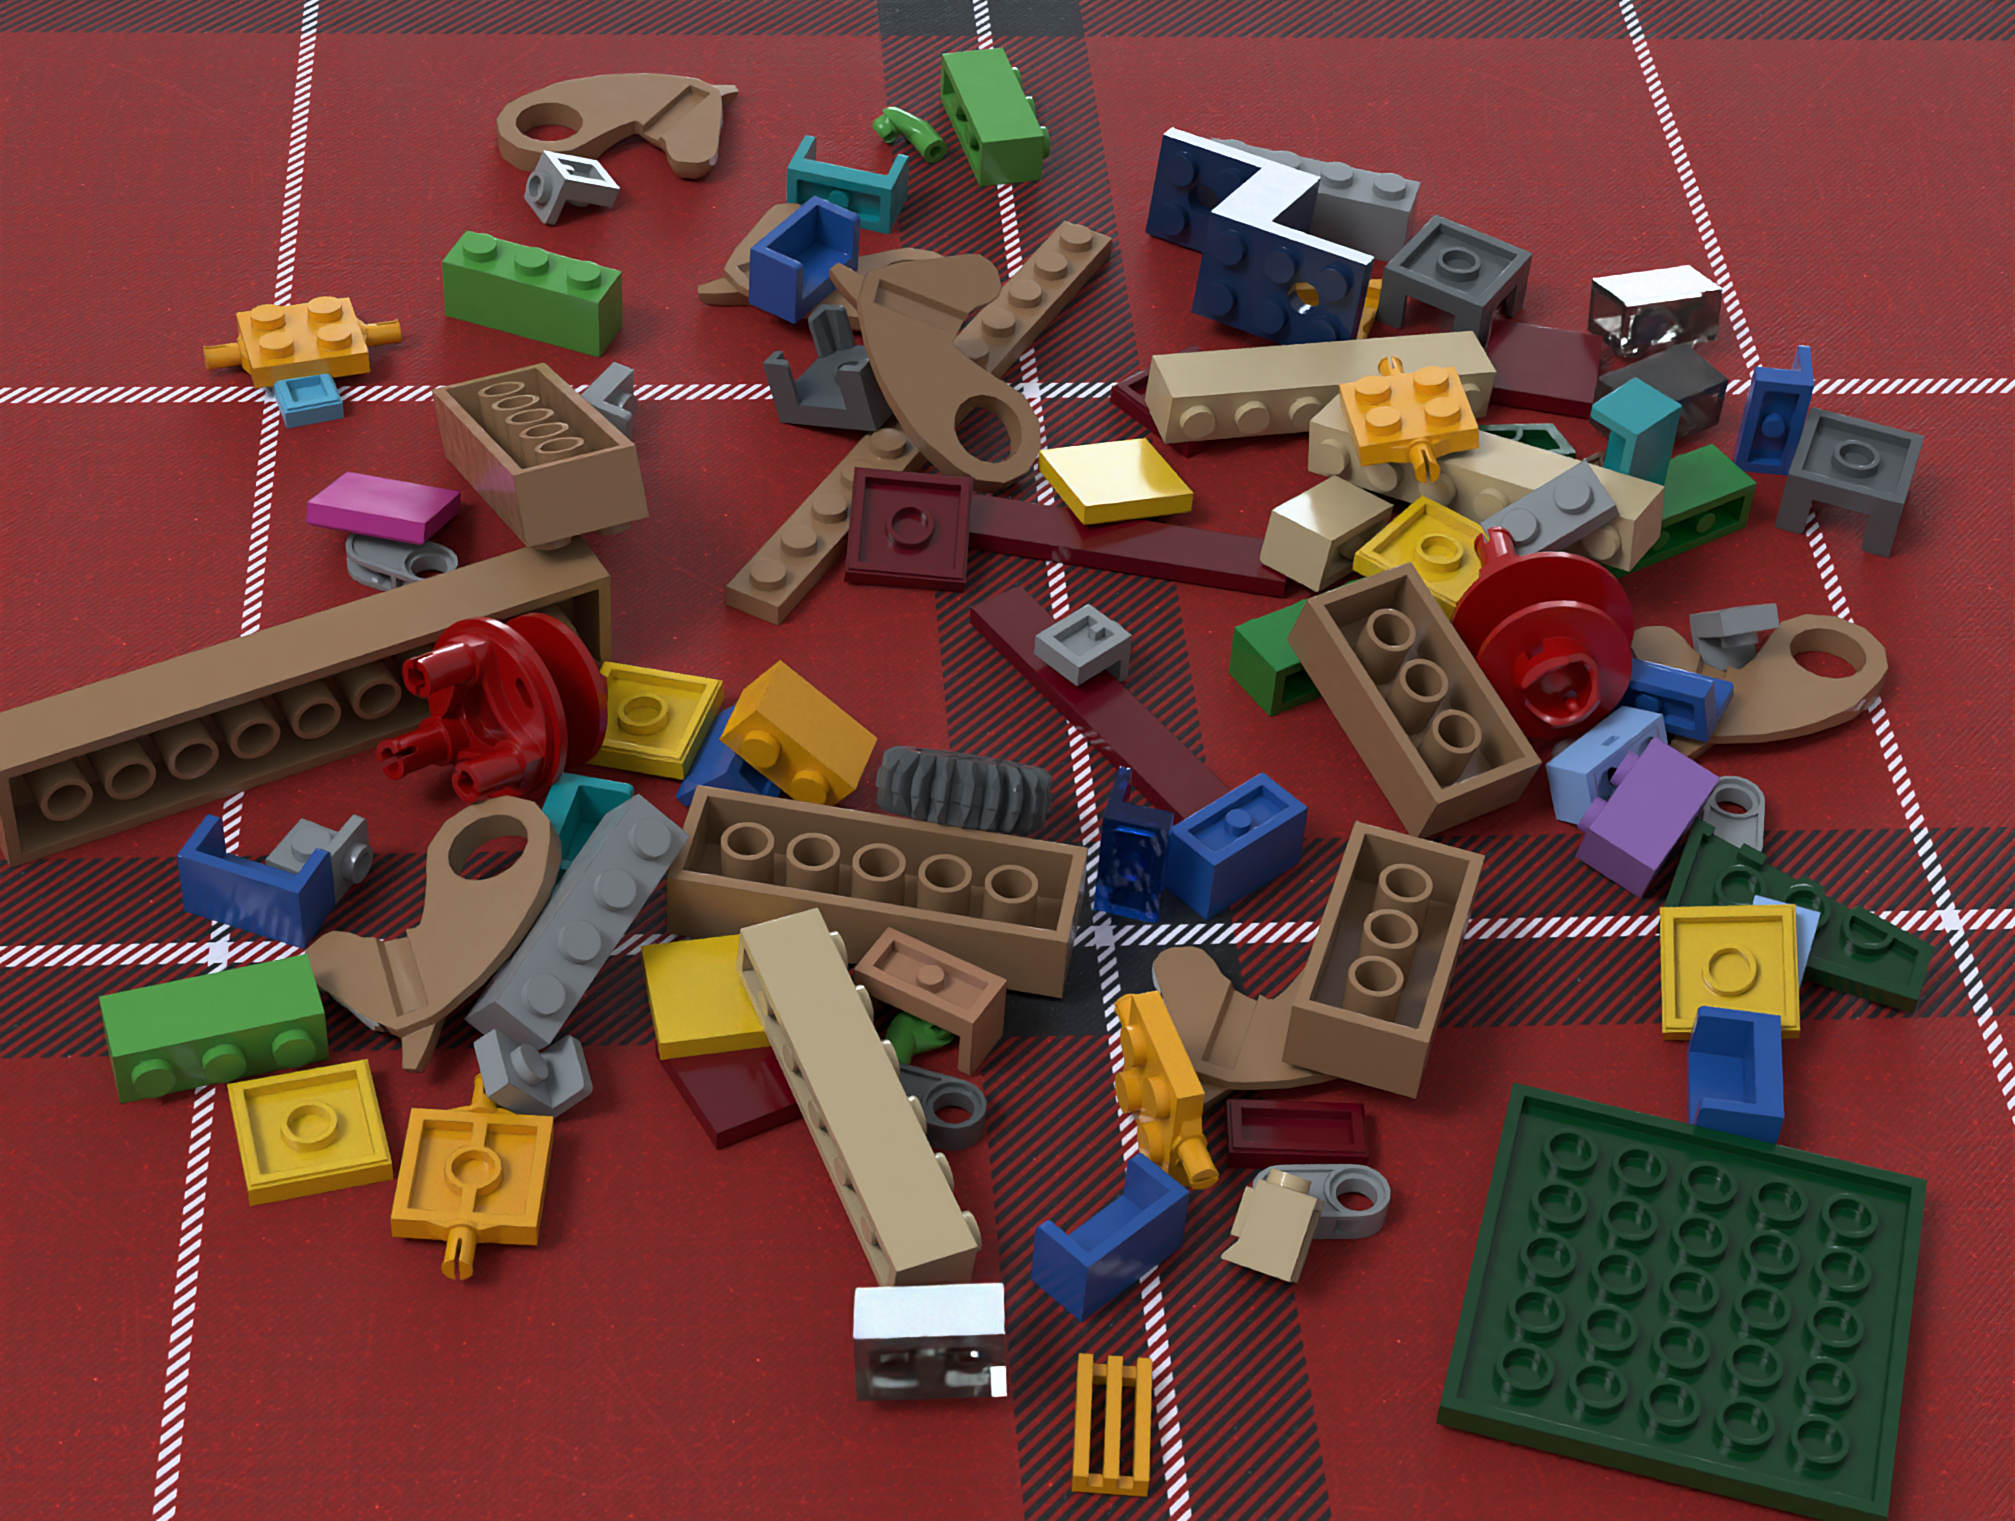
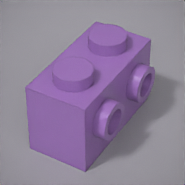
[1575,736,1720,899]

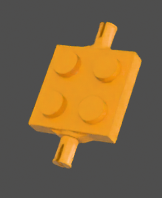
[203,296,402,389]
[1339,356,1480,484]
[1114,990,1219,1190]
[391,1073,554,1280]

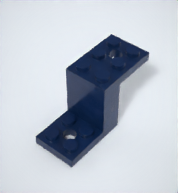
[1145,128,1375,345]

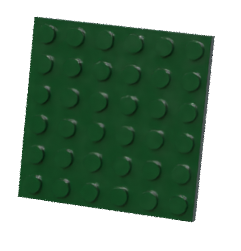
[1436,1082,1927,1521]

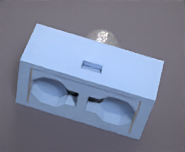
[1546,706,1668,825]

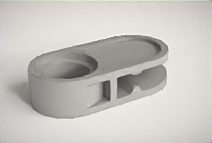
[345,533,458,592]
[1699,776,1765,852]
[1252,1164,1391,1239]

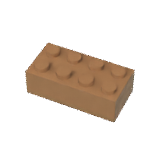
[1287,561,1542,839]
[1282,821,1485,1099]

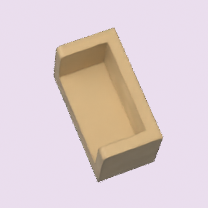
[1260,475,1394,592]

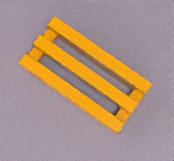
[1072,1353,1152,1497]

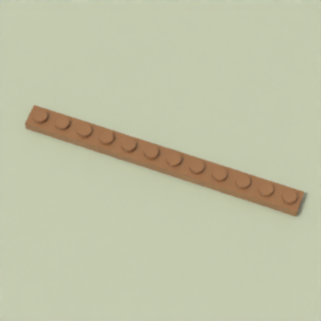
[726,221,1112,625]

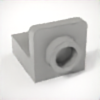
[524,151,620,225]
[581,362,638,442]
[1689,603,1780,671]
[1034,604,1132,686]
[265,814,373,904]
[473,1028,593,1119]

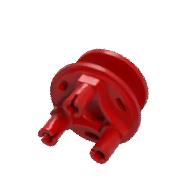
[1450,526,1634,738]
[376,613,608,804]

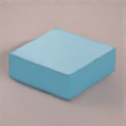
[273,374,344,429]

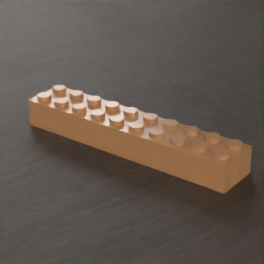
[0,535,612,868]

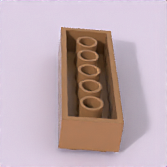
[431,363,649,550]
[666,785,1088,998]

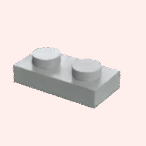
[1480,459,1620,556]

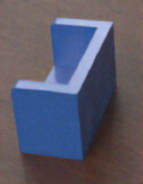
[749,195,860,324]
[1163,772,1308,921]
[177,814,336,950]
[1686,1006,1784,1144]
[1031,1153,1190,1322]

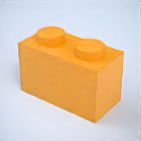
[719,660,878,806]

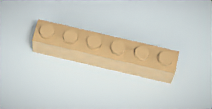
[1145,331,1496,444]
[1308,394,1665,572]
[736,908,982,1309]

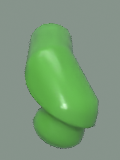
[872,106,947,163]
[883,1011,954,1065]

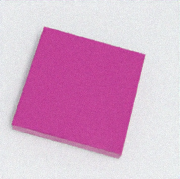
[306,472,461,545]

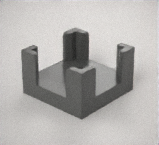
[1376,214,1533,349]
[763,304,893,432]
[1774,407,1925,558]

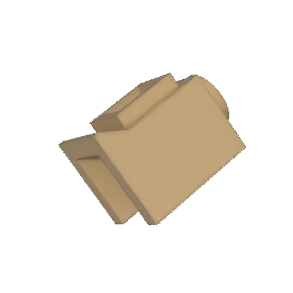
[1221,1168,1325,1283]

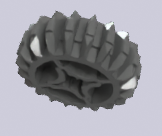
[875,746,1053,834]

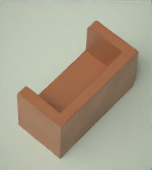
[853,927,1007,1076]

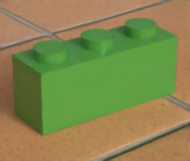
[940,48,1050,187]
[442,230,623,358]
[99,954,329,1104]

